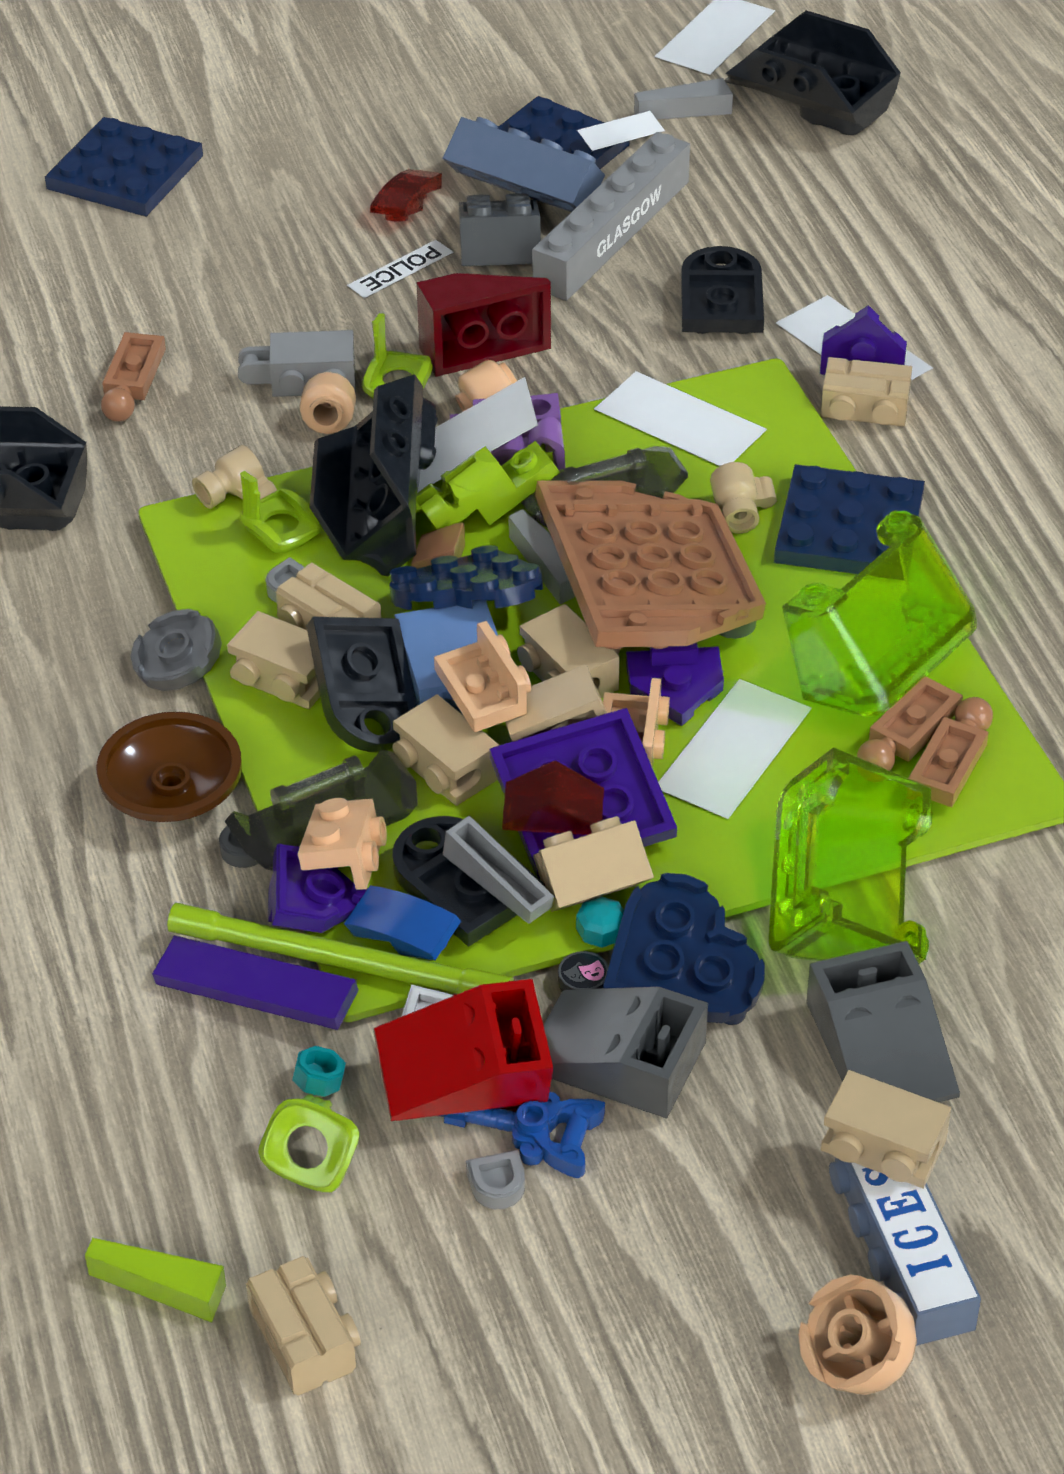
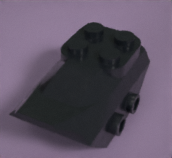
[725,10,901,135]
[309,374,438,576]
[0,406,87,531]

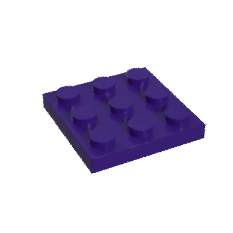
[489,708,677,879]

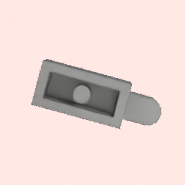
[238,330,356,397]

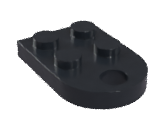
[681,246,764,334]
[306,617,417,752]
[393,816,545,947]

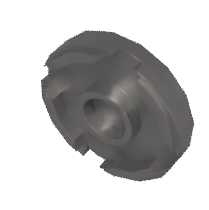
[130,609,222,691]

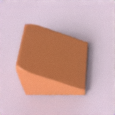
[411,523,465,569]

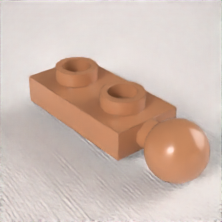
[101,332,166,422]
[856,675,963,777]
[907,697,993,807]

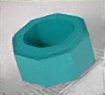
[576,896,624,948]
[292,1046,346,1097]

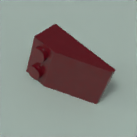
[416,273,551,377]

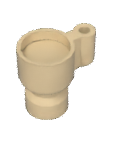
[192,445,277,509]
[710,462,777,534]

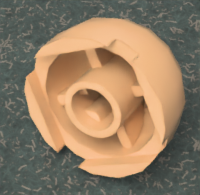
[798,1274,917,1395]

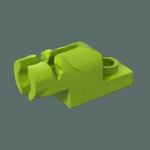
[416,441,560,530]

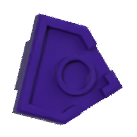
[820,305,907,375]
[626,642,724,726]
[268,844,368,933]

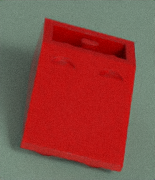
[373,979,553,1122]

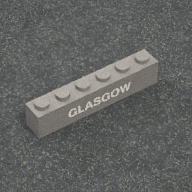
[532,132,690,301]

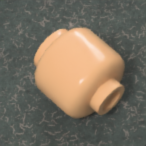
[455,360,517,412]
[299,372,356,434]

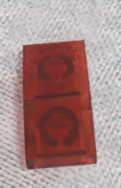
[370,169,442,222]

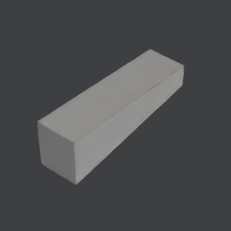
[634,78,733,119]
[509,509,575,604]
[443,816,554,924]

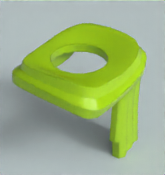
[362,313,433,399]
[240,471,322,554]
[258,1094,360,1193]

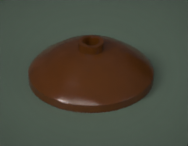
[96,712,242,822]

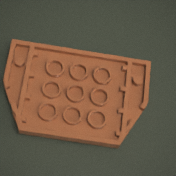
[535,481,766,649]

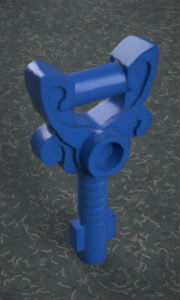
[439,1091,605,1178]

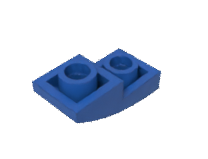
[344,885,461,961]

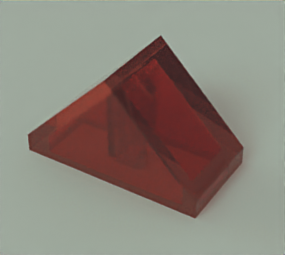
[502,760,604,835]

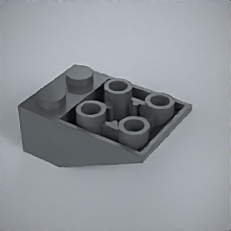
[459,193,541,266]
[806,941,960,1102]
[544,987,708,1119]

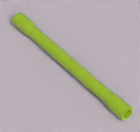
[167,902,514,994]

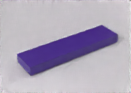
[152,935,359,1030]

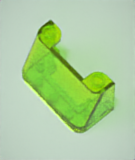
[782,510,977,716]
[768,747,933,964]

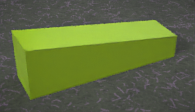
[85,1237,226,1323]

